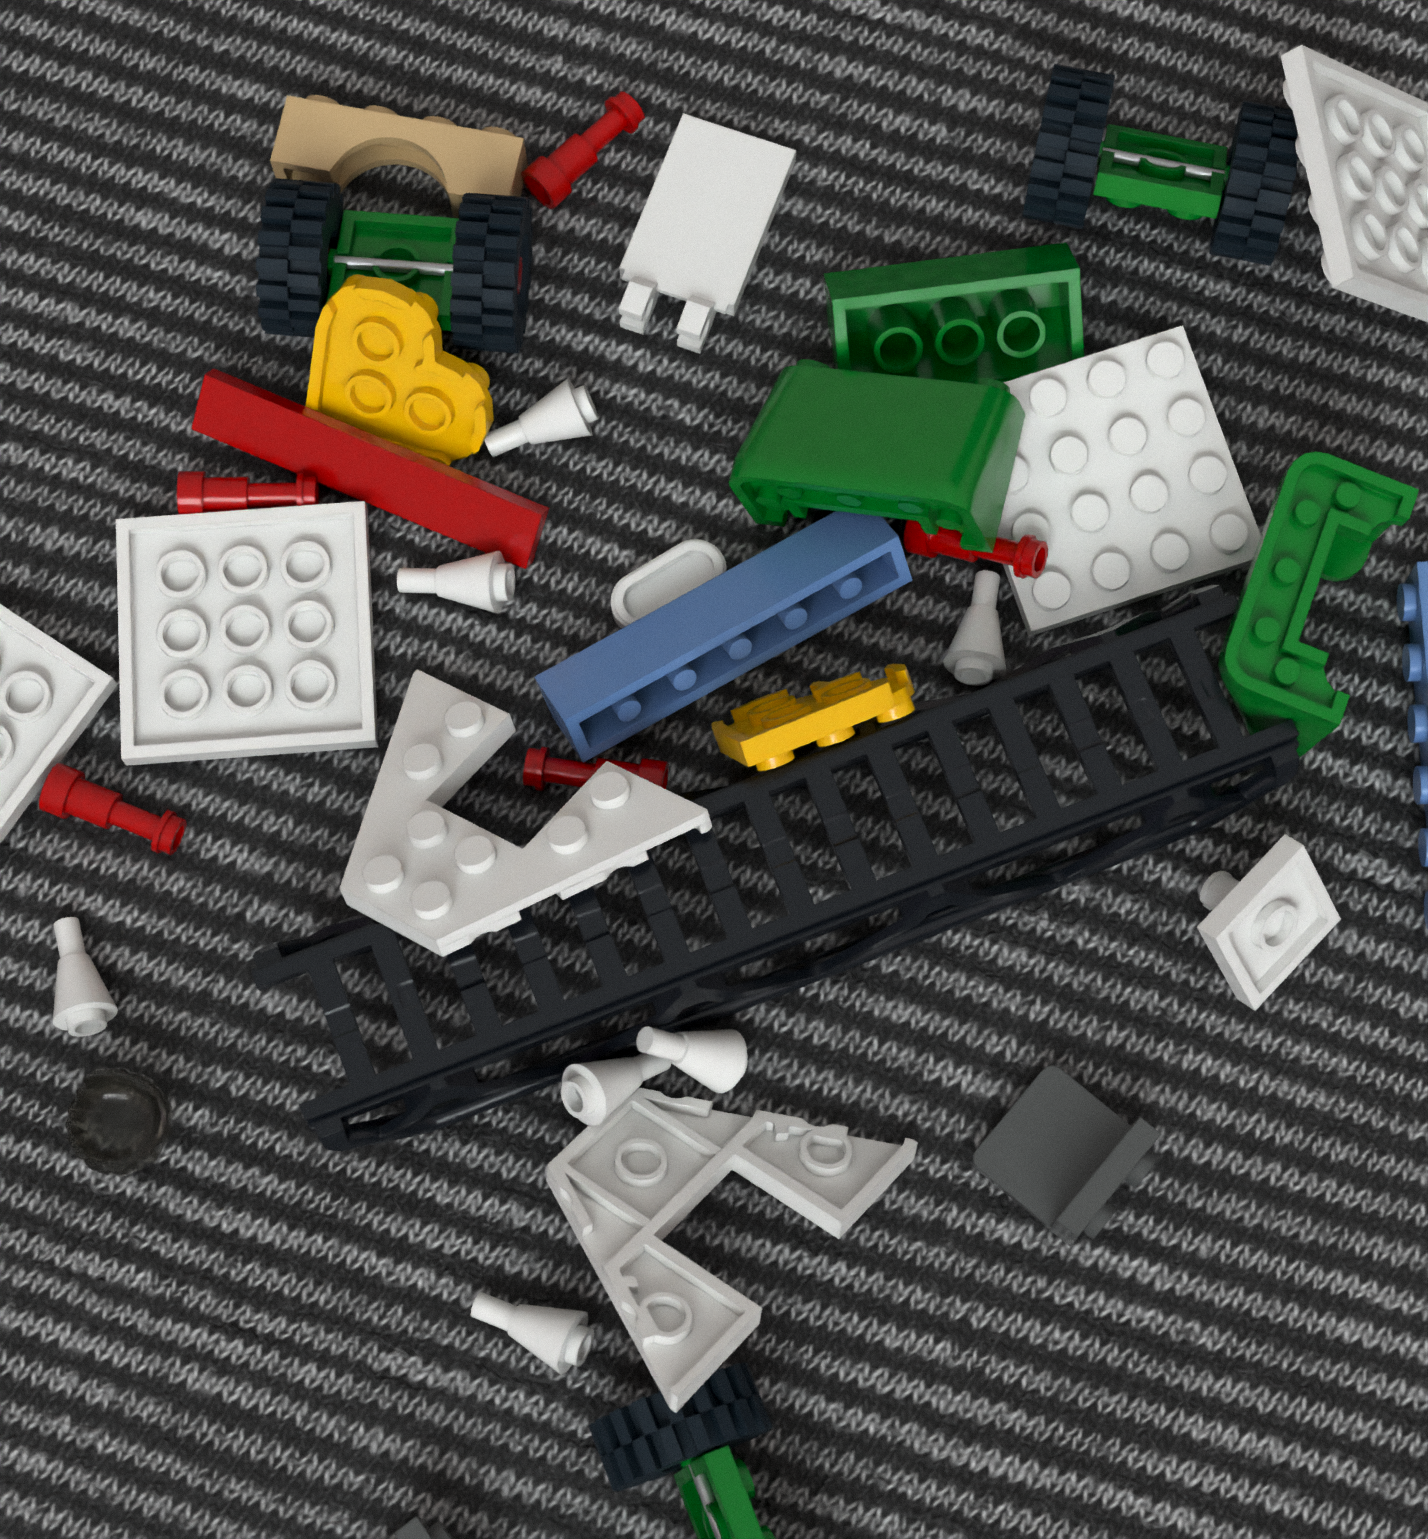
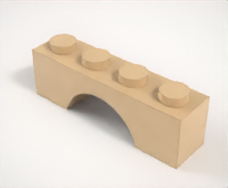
[270,95,528,218]

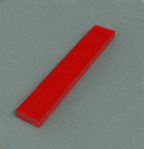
[191,368,549,569]

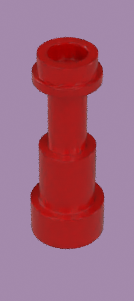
[521,91,645,209]
[177,471,319,515]
[904,520,1048,579]
[523,746,669,791]
[39,763,187,855]

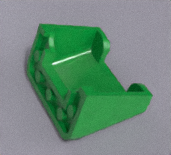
[728,359,1026,553]
[1218,451,1419,758]

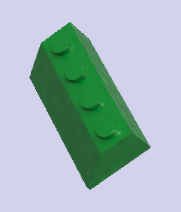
[824,242,1084,383]

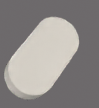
[611,539,727,629]

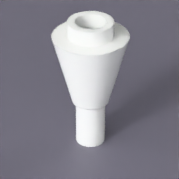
[485,378,599,457]
[397,551,515,613]
[943,570,1006,686]
[53,917,118,1037]
[636,1026,748,1093]
[561,1053,671,1126]
[471,1292,594,1375]

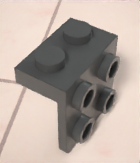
[973,1066,1161,1247]

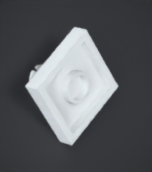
[1197,834,1341,1011]

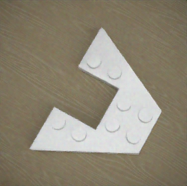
[340,669,712,957]
[546,1088,918,1413]

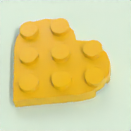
[306,274,494,466]
[711,664,915,771]

